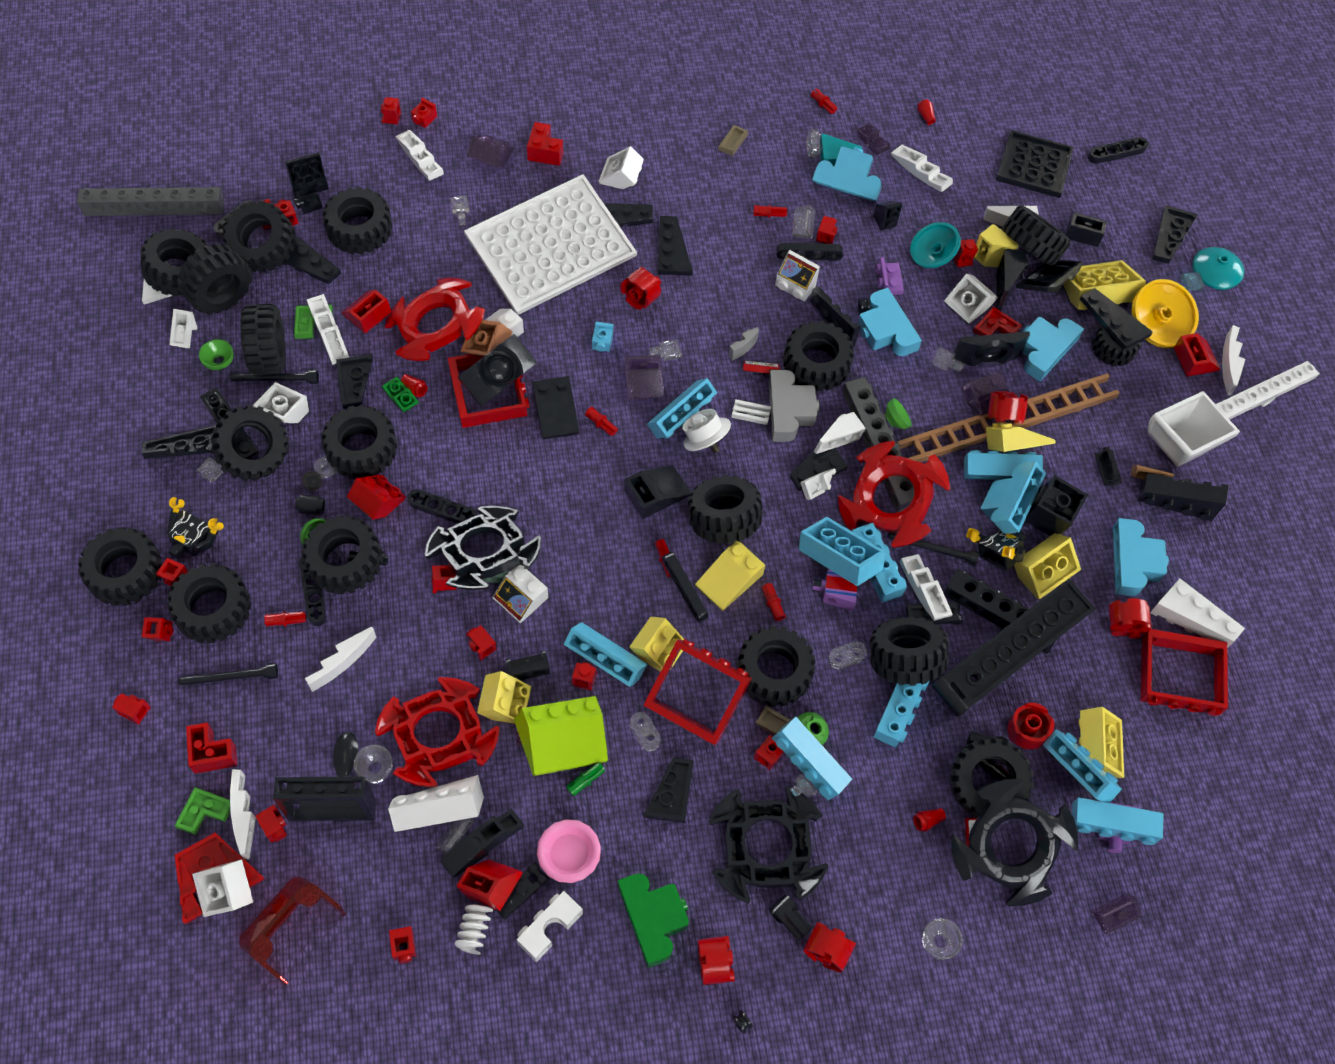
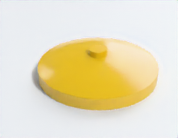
[1132,279,1199,348]

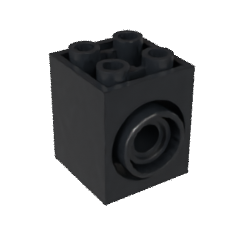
[1025,475,1088,536]

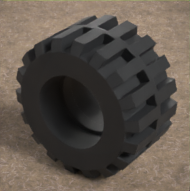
[1092,325,1143,366]

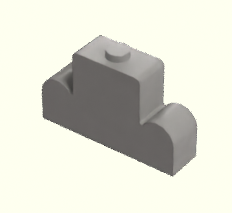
[769,370,819,442]

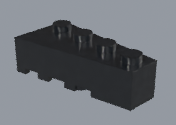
[1138,473,1229,521]

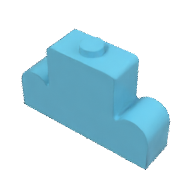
[812,147,882,202]
[858,288,922,356]
[1022,317,1084,382]
[981,461,1046,534]
[1113,518,1169,596]

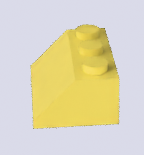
[1014,533,1081,599]
[1079,707,1124,778]

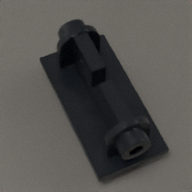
[1095,447,1122,486]

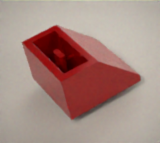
[341,290,392,334]
[1174,333,1220,377]
[347,475,406,520]
[456,859,523,911]

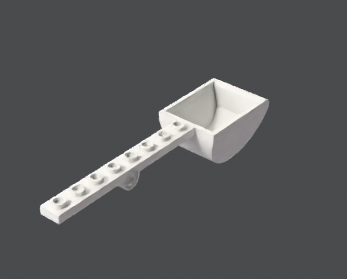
[1148,361,1320,467]

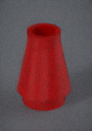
[917,99,936,125]
[401,374,428,397]
[913,808,946,832]

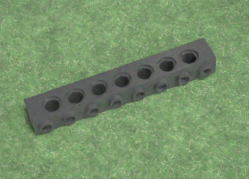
[77,187,225,216]
[842,377,914,513]

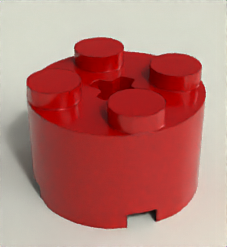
[620,267,661,310]
[988,391,1028,424]
[1109,598,1152,639]
[1007,703,1054,750]
[803,922,856,973]
[697,936,735,985]

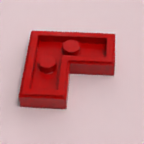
[973,306,1022,336]

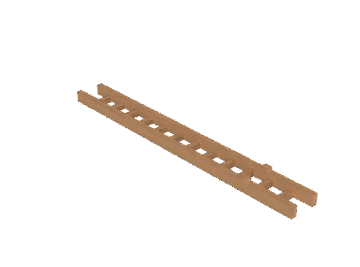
[897,373,1120,462]

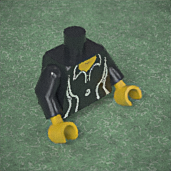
[167,497,224,559]
[966,528,1026,571]

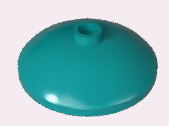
[910,222,961,268]
[1192,247,1244,290]

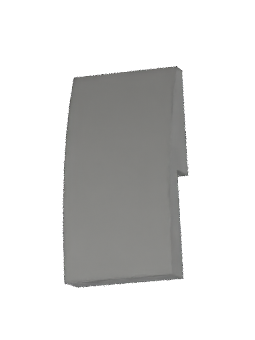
[729,327,759,361]

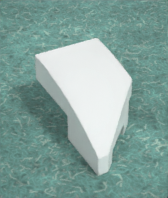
[800,469,836,500]

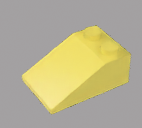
[986,422,1056,452]
[695,541,765,611]

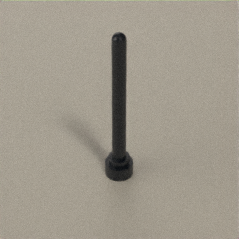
[229,369,319,384]
[888,532,979,566]
[178,662,278,685]

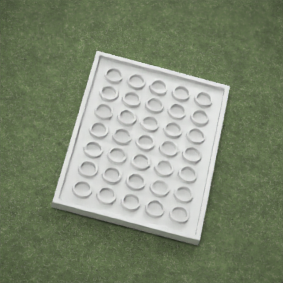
[464,174,637,315]

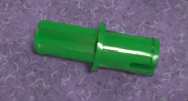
[566,763,605,797]

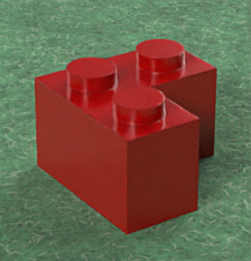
[527,122,564,166]
[186,722,237,774]

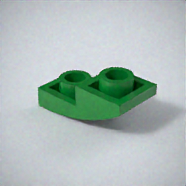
[382,377,419,413]

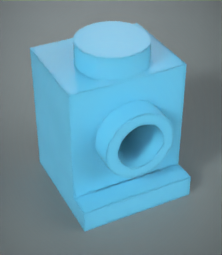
[592,322,613,352]

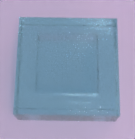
[1181,272,1204,290]

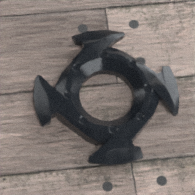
[425,506,541,590]
[951,779,1078,906]
[709,786,828,904]

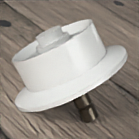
[683,409,731,453]

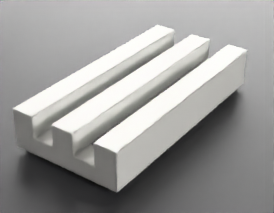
[732,400,771,425]

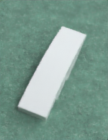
[395,130,444,181]
[891,145,953,192]
[307,294,349,365]
[1222,325,1245,395]
[900,554,953,620]
[305,627,377,692]
[230,769,256,860]

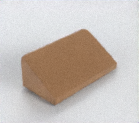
[1131,465,1174,480]

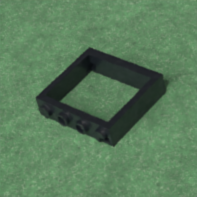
[273,776,376,821]

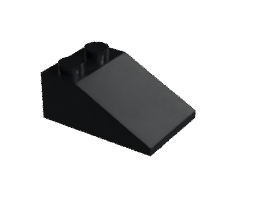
[996,249,1028,311]
[533,376,579,440]

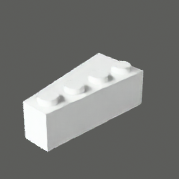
[1150,579,1245,648]
[388,775,484,832]

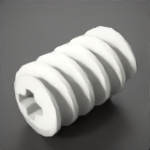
[455,904,493,955]

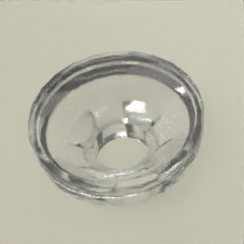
[354,745,393,783]
[922,918,963,960]

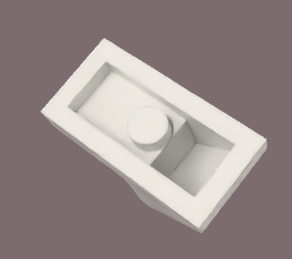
[169,309,197,348]

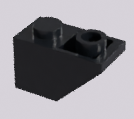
[873,201,903,230]

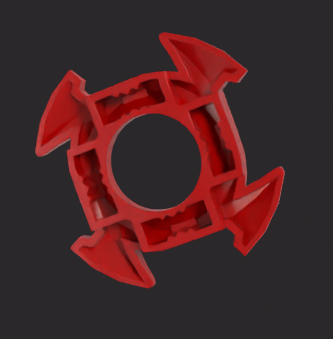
[385,278,485,361]
[838,441,950,548]
[375,677,500,787]

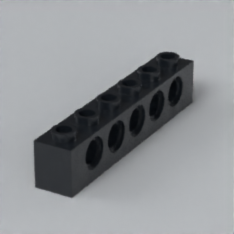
[944,569,1055,654]

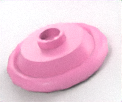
[537,819,601,883]

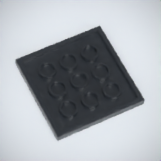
[996,130,1074,198]

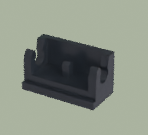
[506,650,550,681]

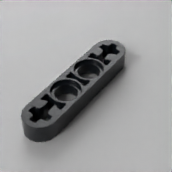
[1088,137,1148,164]
[776,243,843,261]
[407,489,477,524]
[662,552,709,623]
[299,557,327,626]

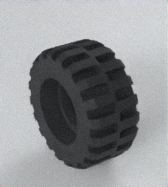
[323,187,392,254]
[223,201,296,273]
[1003,205,1071,265]
[140,229,208,297]
[177,244,252,314]
[240,303,286,376]
[783,321,854,391]
[211,405,289,481]
[321,405,397,479]
[688,475,762,544]
[302,516,383,594]
[78,527,163,606]
[167,563,251,643]
[870,616,948,686]
[737,626,816,707]
[949,738,1034,817]

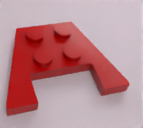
[174,833,265,925]

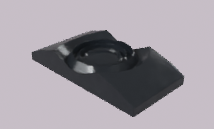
[1016,259,1082,293]
[952,331,1030,366]
[458,334,537,407]

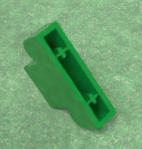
[617,873,689,968]

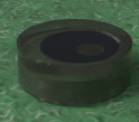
[302,471,322,491]

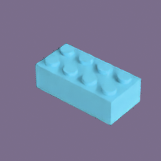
[799,517,886,586]

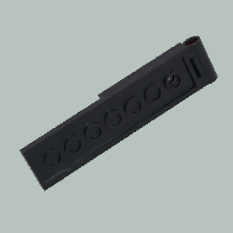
[931,579,1096,717]

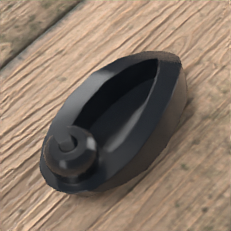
[333,732,358,777]

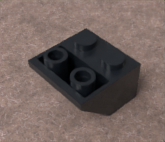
[1066,211,1107,247]

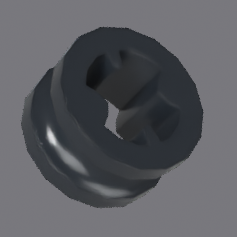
[858,298,870,314]
[732,1010,753,1034]

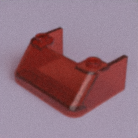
[239,876,346,985]

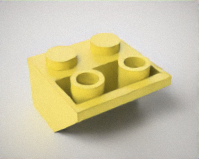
[974,224,1019,267]
[629,617,684,672]
[477,671,531,724]

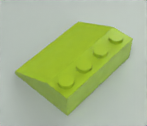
[514,696,608,776]

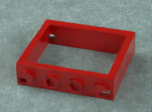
[448,354,530,428]
[1141,629,1228,716]
[643,638,752,745]

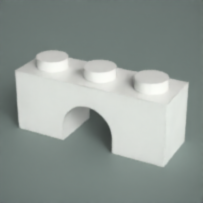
[517,891,583,963]

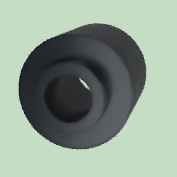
[295,494,325,515]

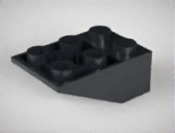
[285,152,328,198]
[624,465,691,519]

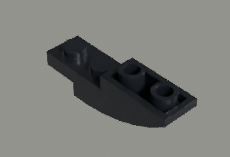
[200,387,258,459]
[440,809,524,878]

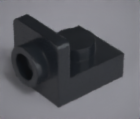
[294,191,323,214]

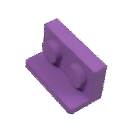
[876,257,904,295]

